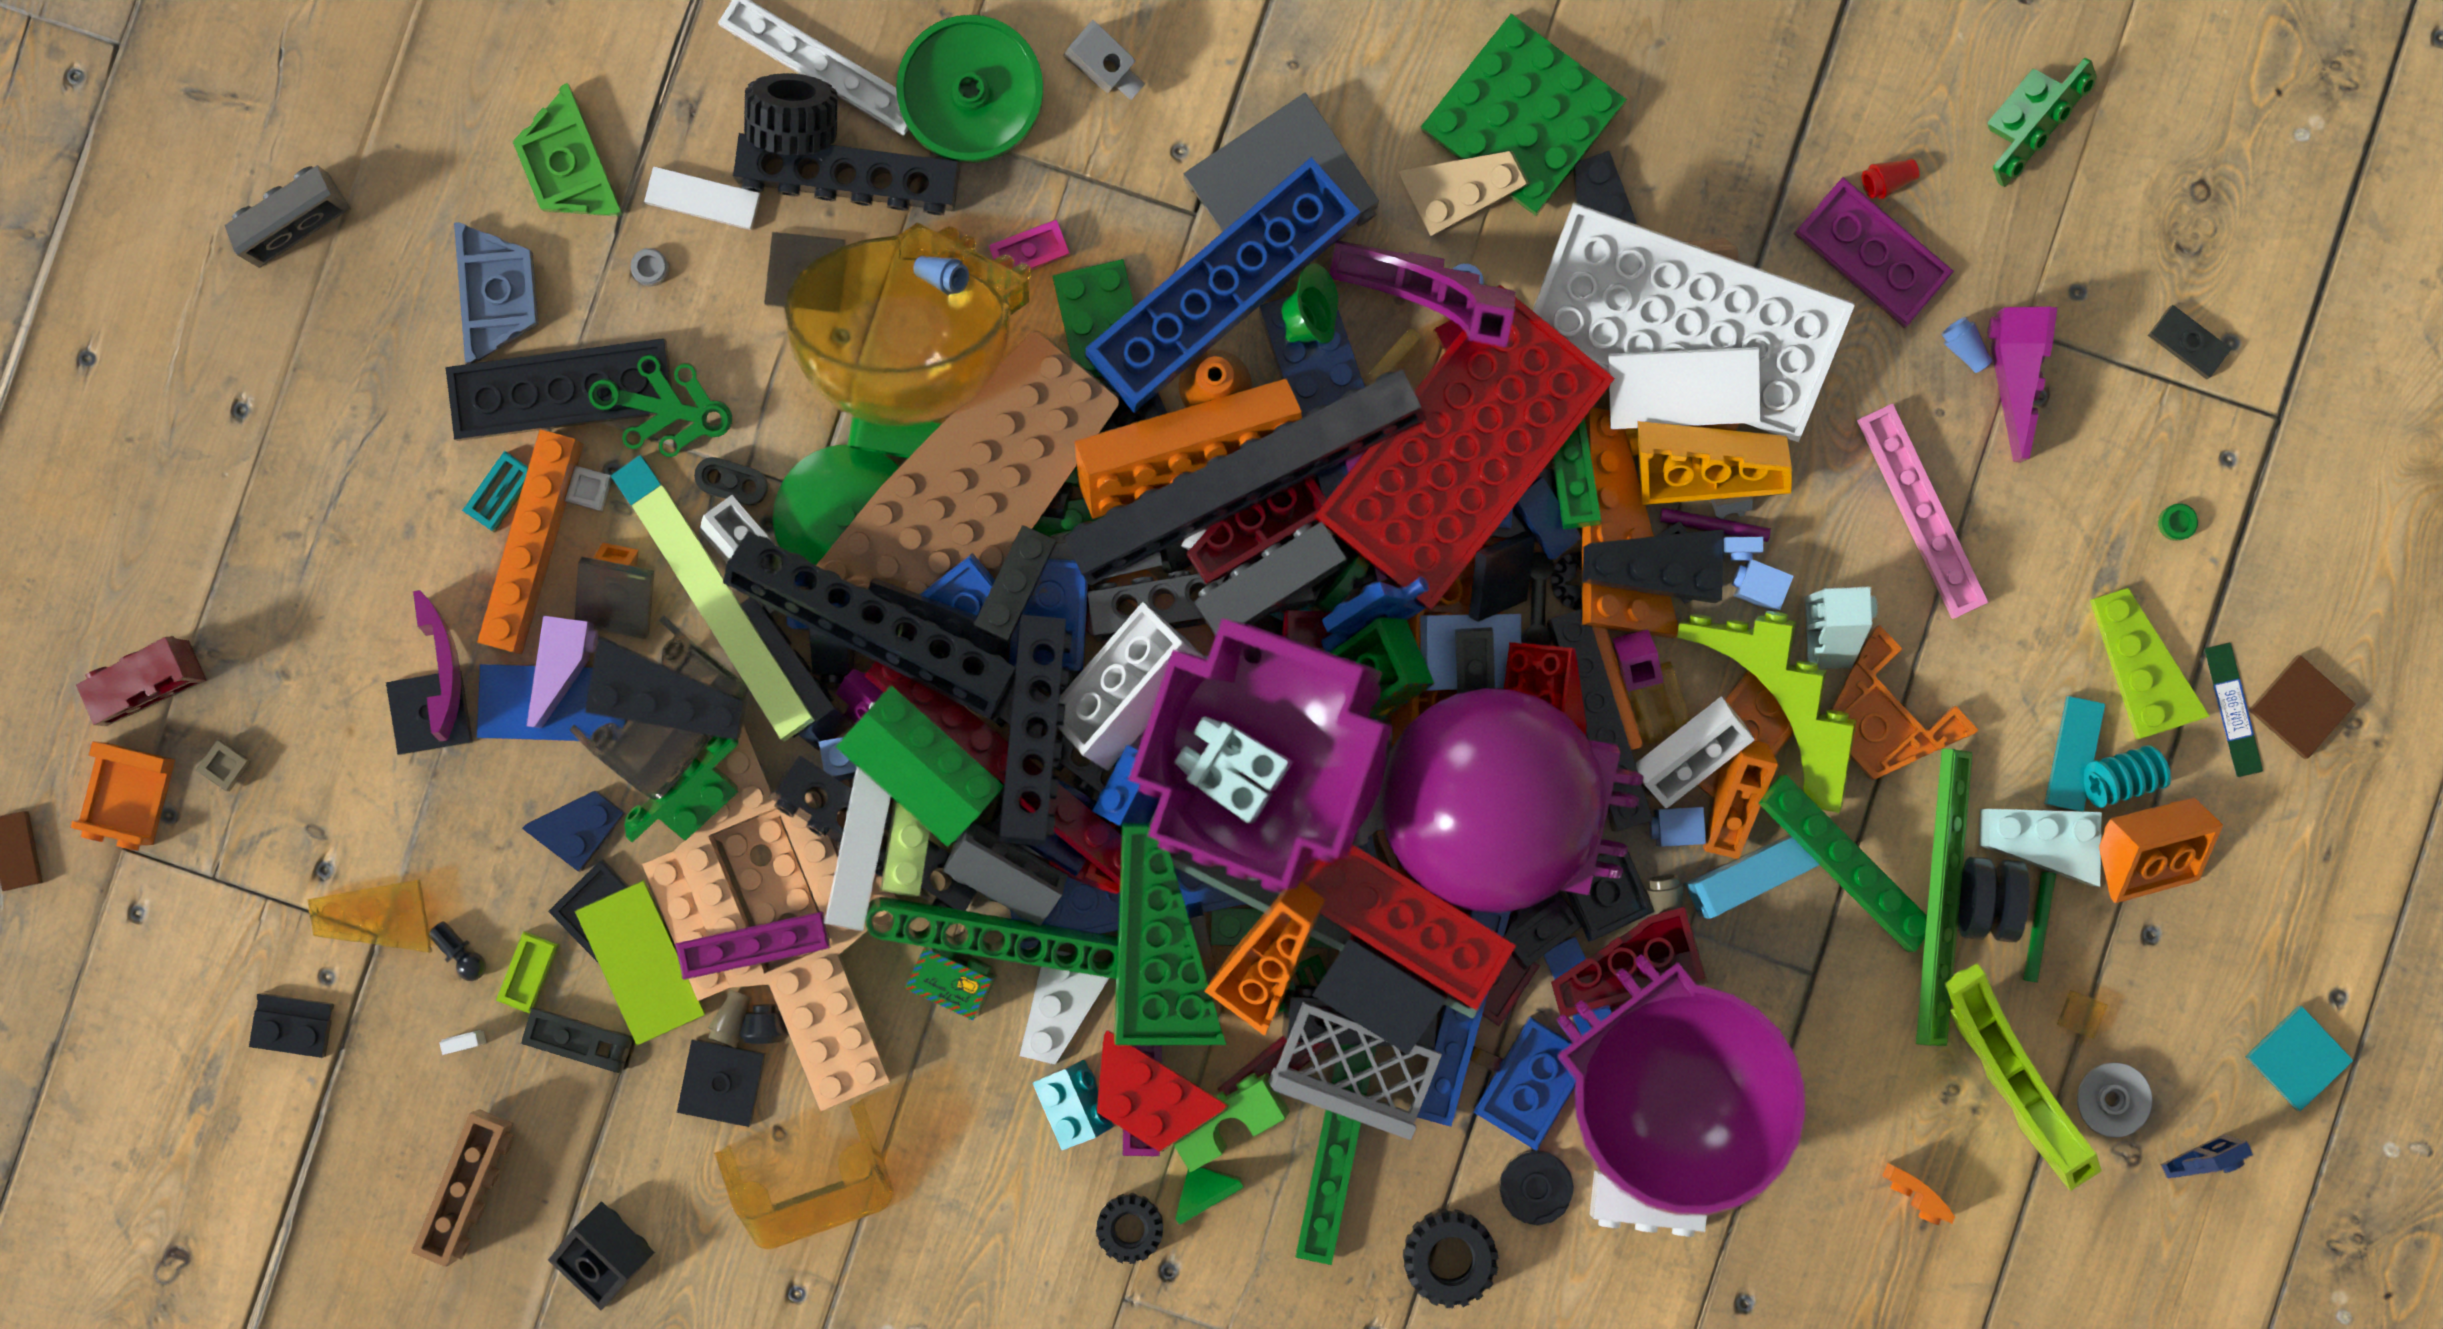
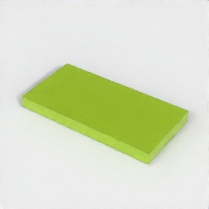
[575,880,706,1045]

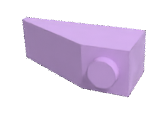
[527,616,598,728]

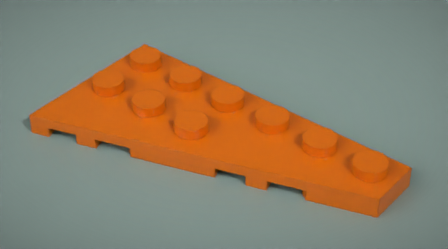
[1582,407,1679,638]

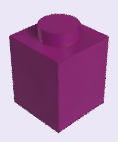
[1612,629,1664,692]

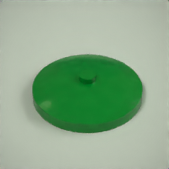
[896,15,1044,163]
[773,445,899,565]

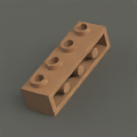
[411,1109,514,1267]

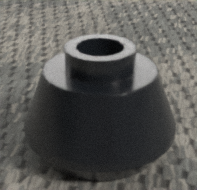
[740,1004,789,1044]

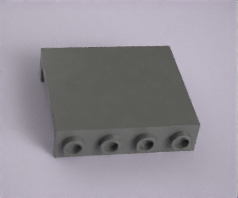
[1183,92,1379,247]

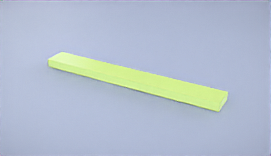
[632,485,815,742]

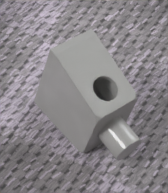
[1063,20,1145,100]

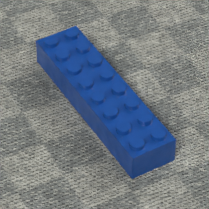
[1085,157,1361,413]

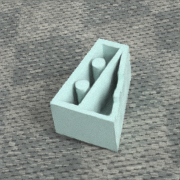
[1805,587,1877,669]
[1979,809,2102,887]

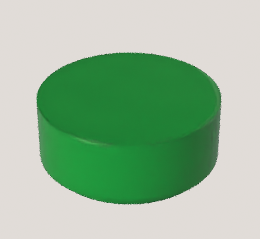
[2158,503,2198,541]

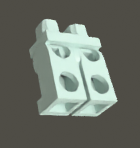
[1175,717,1293,823]

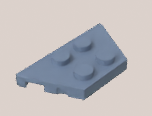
[454,222,539,364]

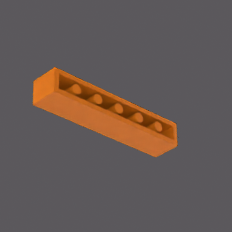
[477,429,584,654]

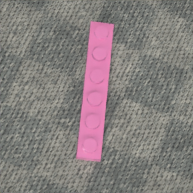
[1857,403,1988,619]

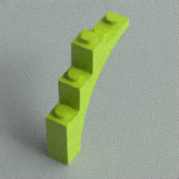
[1677,611,1857,813]
[1945,963,2102,1191]

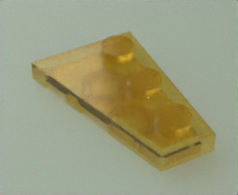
[307,880,432,953]

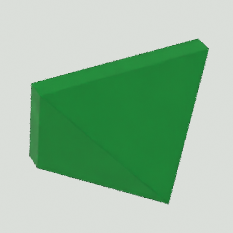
[1175,1167,1244,1225]

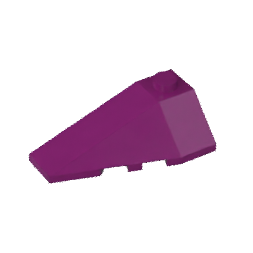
[1987,307,2057,463]

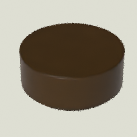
[1470,1046,1506,1073]

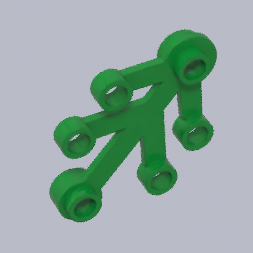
[589,354,733,457]

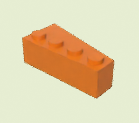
[1205,881,1325,1036]

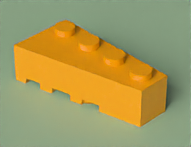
[1637,421,1792,505]

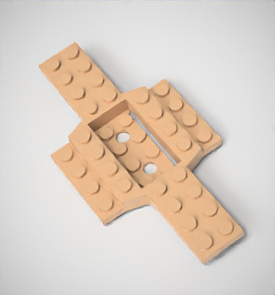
[642,670,898,1111]

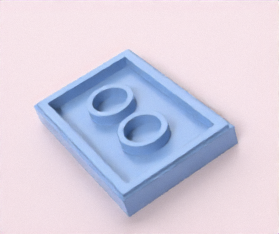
[1420,614,1521,690]

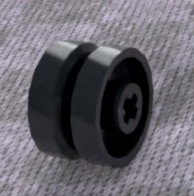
[1958,857,2030,943]

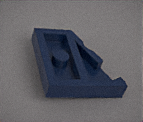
[522,791,626,872]
[2160,1134,2254,1178]

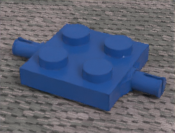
[1321,577,1429,652]

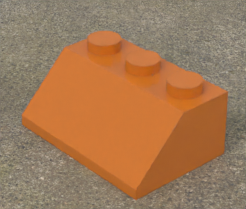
[2099,797,2223,903]

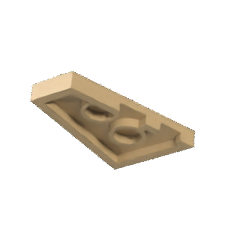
[1398,151,1529,236]

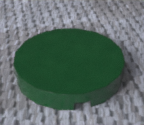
[1315,551,1371,613]

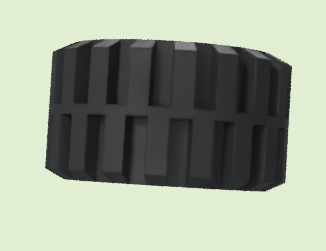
[744,73,838,155]
[1403,1209,1499,1308]

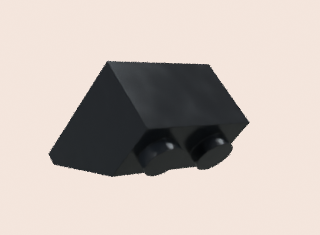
[548,1201,655,1311]

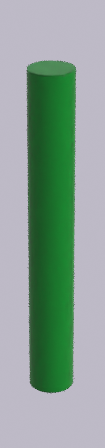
[2023,871,2056,983]

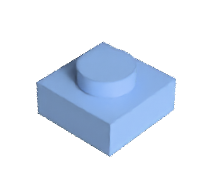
[1723,537,1763,562]

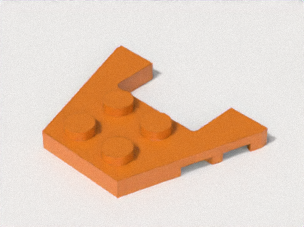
[1830,625,1978,780]

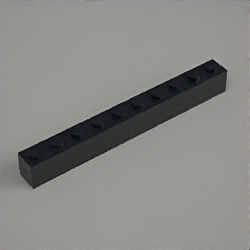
[1064,369,1427,585]

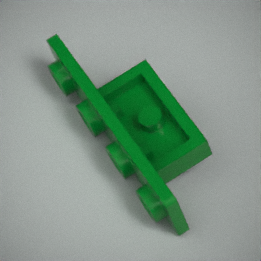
[1987,58,2097,187]
[624,735,738,842]

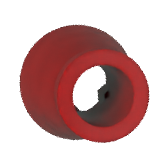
[1861,158,1920,199]

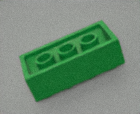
[835,685,1004,847]

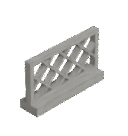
[1268,1002,1442,1140]

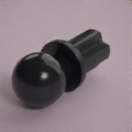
[429,921,486,981]

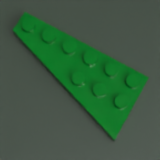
[1114,823,1226,1045]

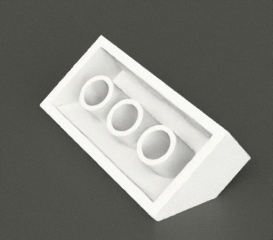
[1056,602,1206,771]

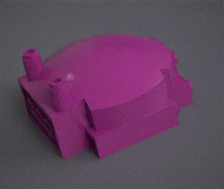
[1128,618,1393,893]

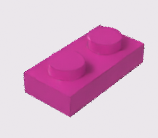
[988,219,1070,282]

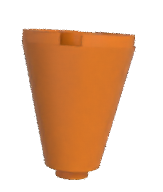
[1179,350,1252,408]

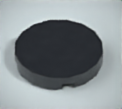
[1499,1150,1574,1226]

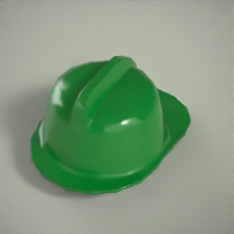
[1282,264,1339,344]

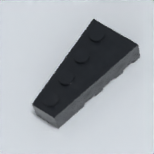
[741,597,854,751]
[585,637,747,740]

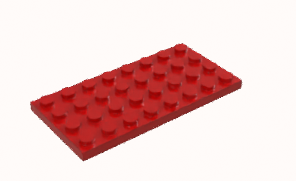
[1313,284,1615,611]

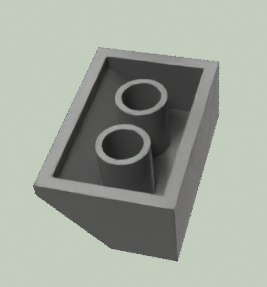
[225,165,351,268]

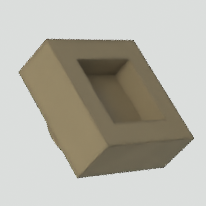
[196,740,251,791]

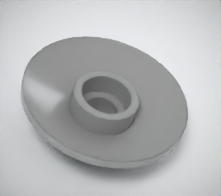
[2077,1062,2152,1137]

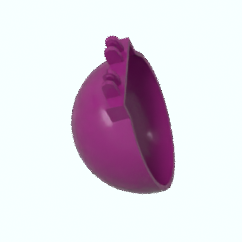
[1379,689,1644,913]
[1557,955,1805,1216]

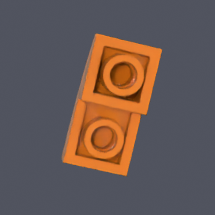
[1882,1163,1955,1226]

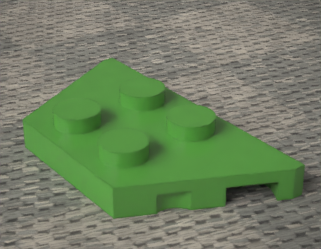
[513,83,623,216]

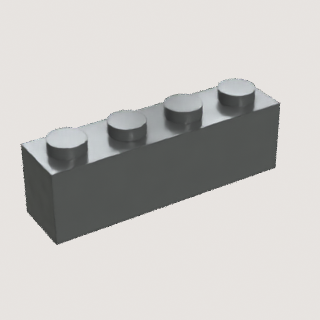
[1195,522,1347,637]

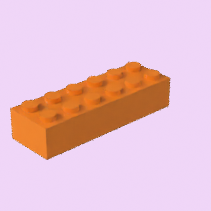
[1075,379,1302,519]

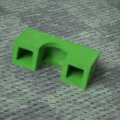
[1173,1073,1290,1173]

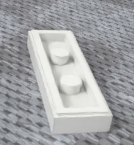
[644,167,761,231]

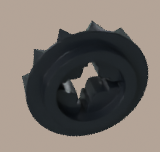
[1551,552,1582,610]

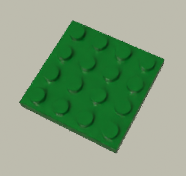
[1421,13,1627,216]

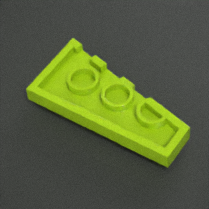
[2090,588,2210,739]

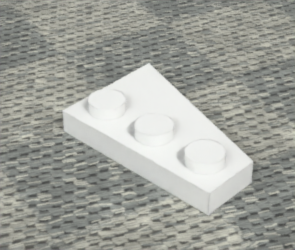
[1019,950,1109,1065]

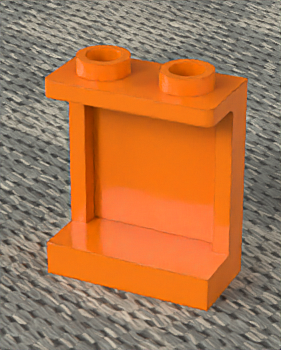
[70,741,175,851]

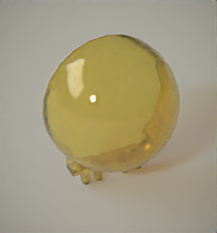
[784,222,1032,427]

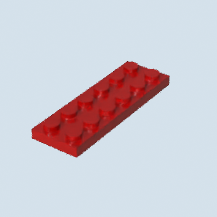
[1300,844,1516,1011]

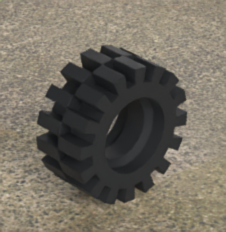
[1096,1193,1163,1264]

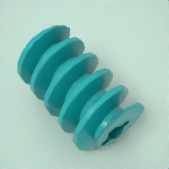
[2083,745,2171,808]

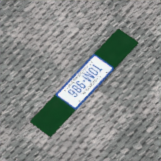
[2204,643,2263,777]

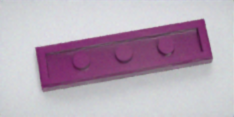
[675,912,831,980]

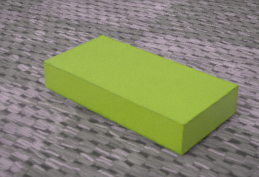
[496,931,560,1014]

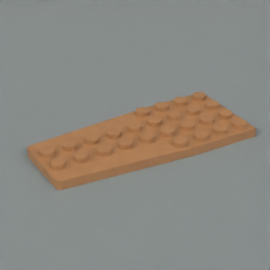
[816,330,1119,594]

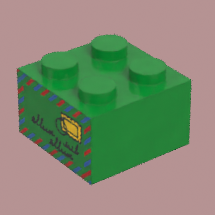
[1330,618,1435,720]
[905,947,997,1020]

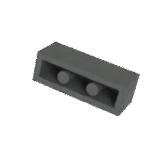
[943,821,1068,926]

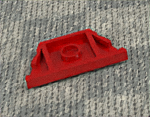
[1097,1030,1229,1152]

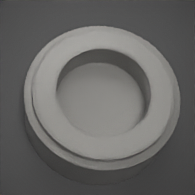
[630,248,669,287]

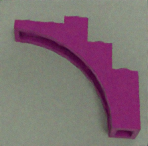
[1329,240,1516,347]

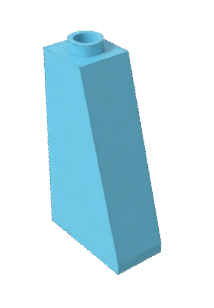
[1684,835,1819,919]

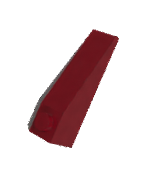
[1187,477,1327,585]
[1551,906,1708,1017]

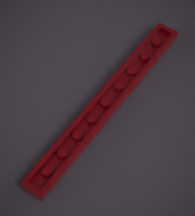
[864,661,1122,885]

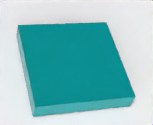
[2245,1006,2354,1111]

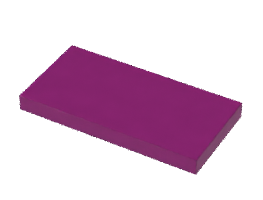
[1793,177,1954,328]

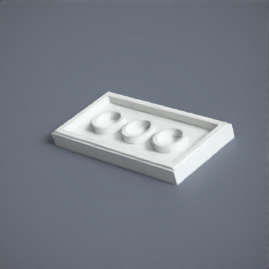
[1608,347,1760,429]

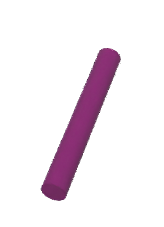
[1659,507,1771,542]

